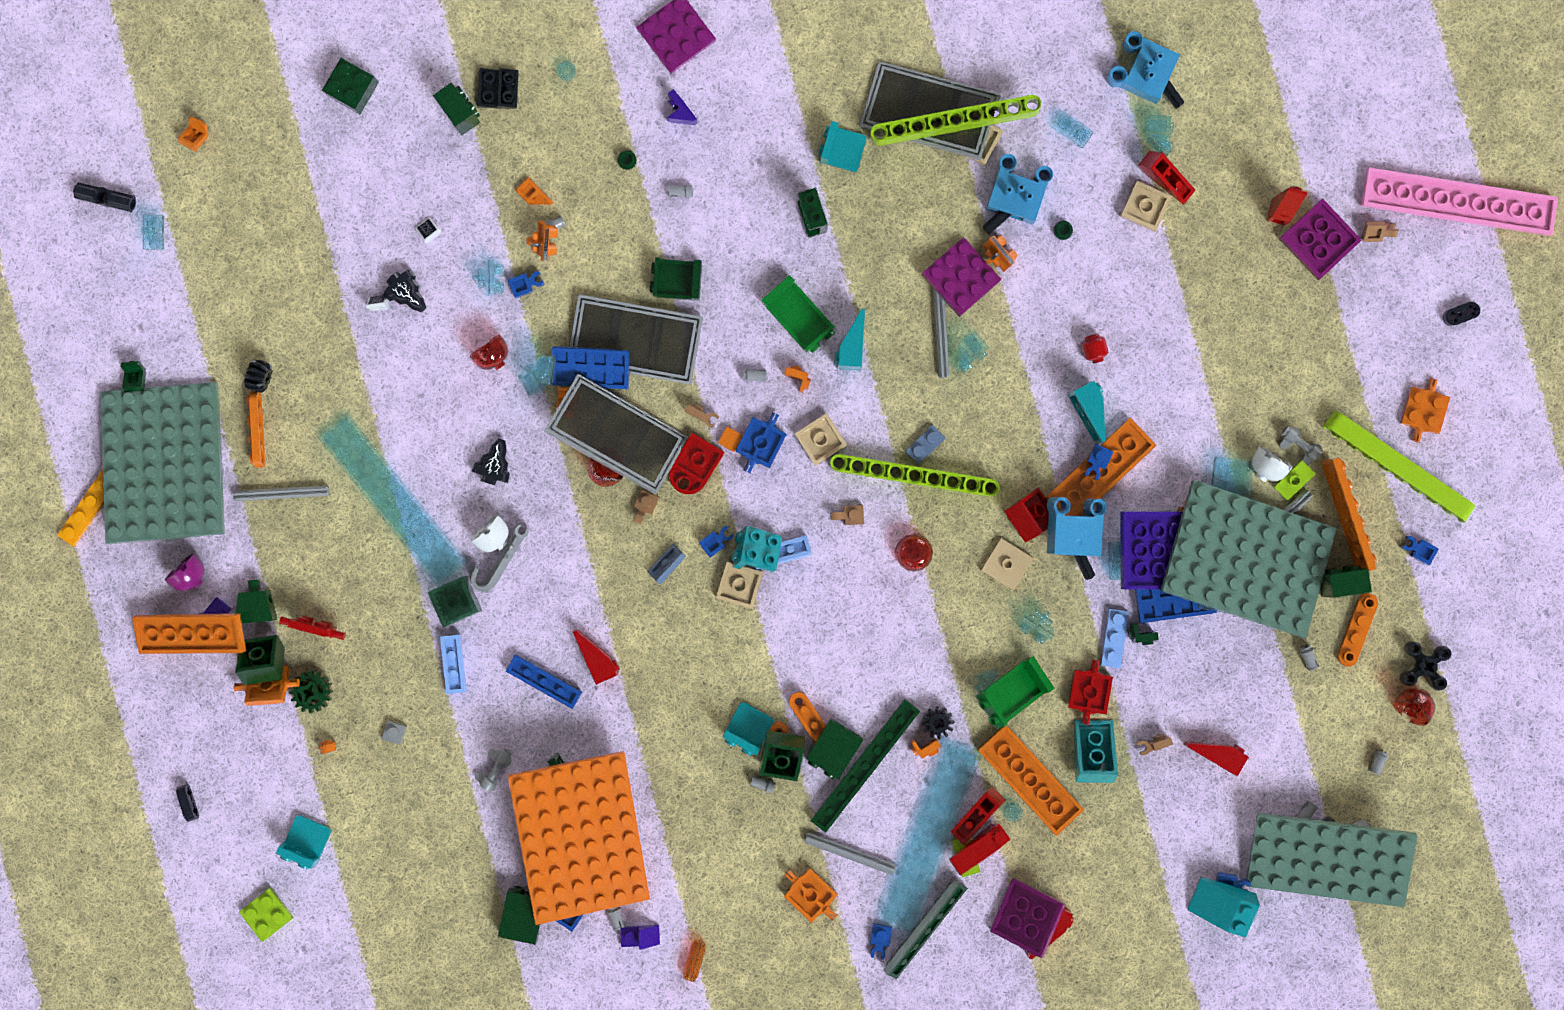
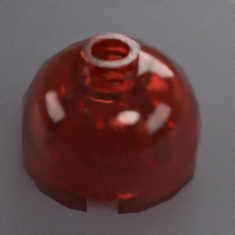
[470,334,509,370]
[587,448,624,487]
[895,534,933,572]
[1393,688,1436,726]

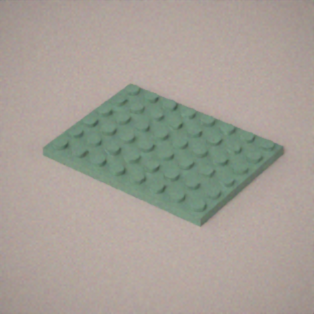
[101,382,225,544]
[1160,480,1337,638]

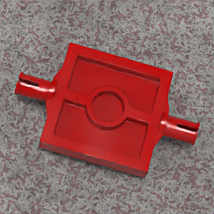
[279,616,346,640]
[1068,659,1113,725]

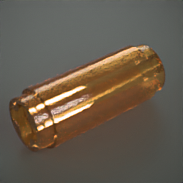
[683,940,706,982]

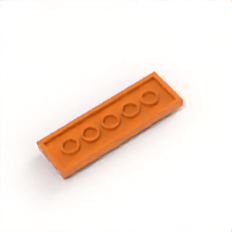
[1046,417,1157,516]
[1321,458,1377,571]
[132,614,246,654]
[977,725,1084,836]

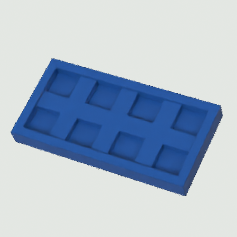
[552,346,630,389]
[1135,589,1217,623]

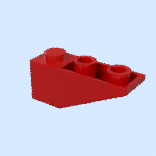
[1267,186,1308,225]

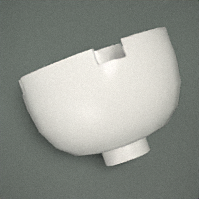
[1252,446,1293,482]
[471,514,509,552]

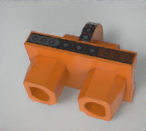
[526,221,558,261]
[982,235,1018,272]

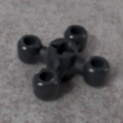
[1400,641,1452,691]

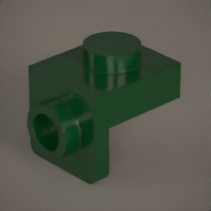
[120,361,146,392]
[1127,622,1159,645]

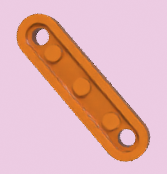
[246,391,265,468]
[1337,593,1378,666]
[789,692,826,743]

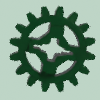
[289,671,333,713]

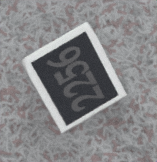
[415,217,442,243]
[366,295,389,311]

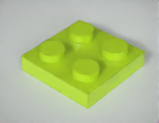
[239,887,294,942]

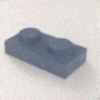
[905,425,946,465]
[647,544,686,585]

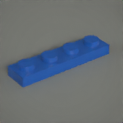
[505,654,582,709]

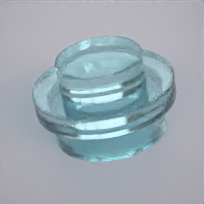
[557,61,576,81]
[1003,802,1023,822]

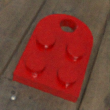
[669,433,725,495]

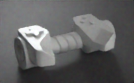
[1279,426,1322,465]
[475,748,512,791]

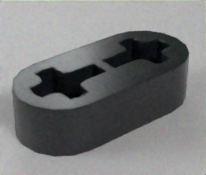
[1442,302,1480,326]
[176,784,199,822]

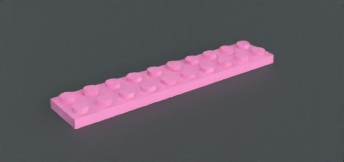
[1361,168,1558,236]

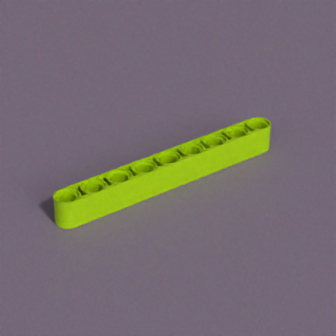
[871,95,1041,146]
[1323,411,1476,523]
[830,454,1000,497]

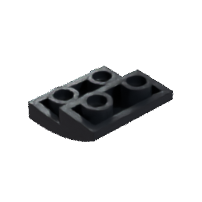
[477,68,519,109]

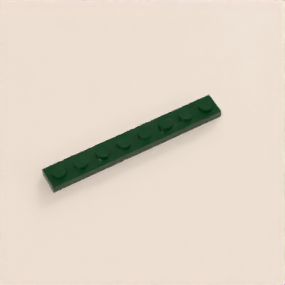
[810,699,920,833]

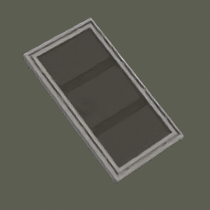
[859,61,1001,161]
[570,294,703,385]
[544,374,688,495]

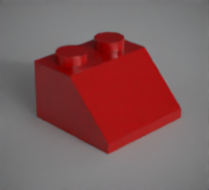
[1004,487,1049,543]

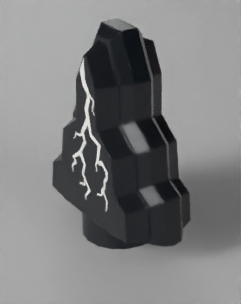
[383,269,427,313]
[471,438,510,485]

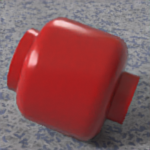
[1081,334,1109,363]

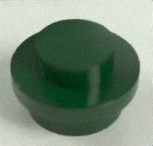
[617,150,637,170]
[1053,221,1073,240]

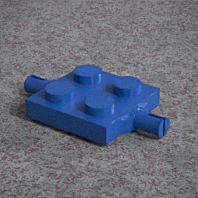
[736,412,787,474]

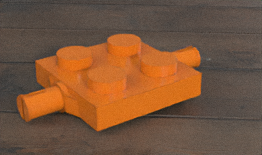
[1400,378,1450,443]
[234,665,300,706]
[784,867,838,923]

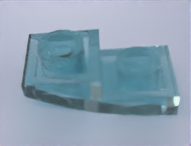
[1049,110,1094,148]

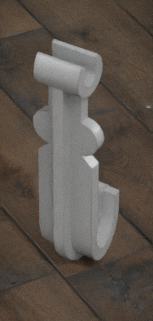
[470,523,529,592]

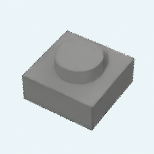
[382,720,407,745]

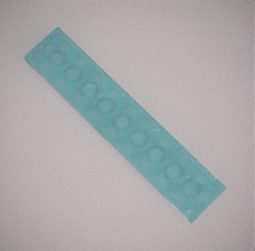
[317,414,468,586]
[878,740,981,933]

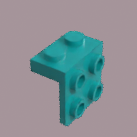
[818,121,867,172]
[732,526,782,572]
[723,702,774,756]
[275,815,332,869]

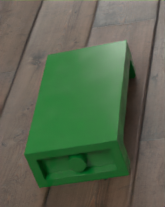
[761,275,836,353]
[975,656,1055,729]

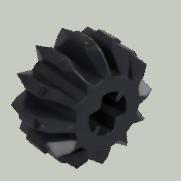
[244,359,273,393]
[921,706,955,739]

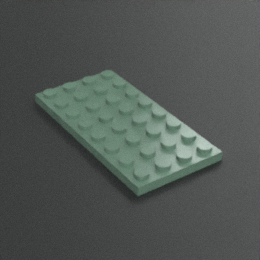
[1246,812,1418,908]

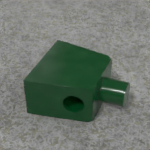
[236,579,277,624]

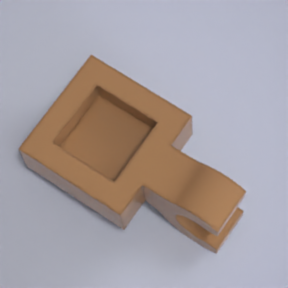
[1362,221,1399,242]
[685,404,719,428]
[633,490,659,525]
[831,505,864,525]
[1136,734,1173,755]

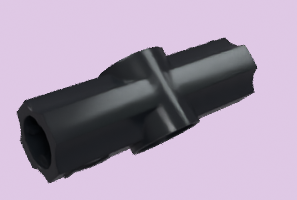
[73,182,137,213]

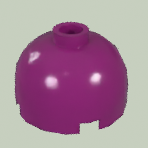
[165,553,205,591]

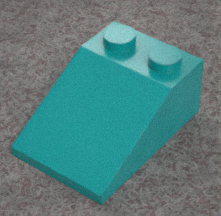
[834,309,865,371]
[1068,380,1106,444]
[1074,720,1118,783]
[1187,877,1260,938]

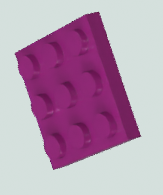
[636,0,716,74]
[1279,198,1362,280]
[921,237,1002,317]
[990,878,1066,958]

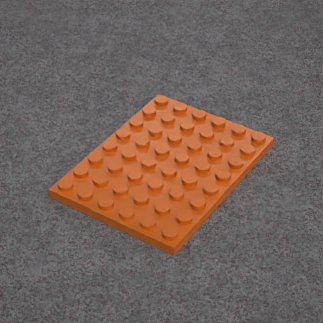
[508,751,650,925]

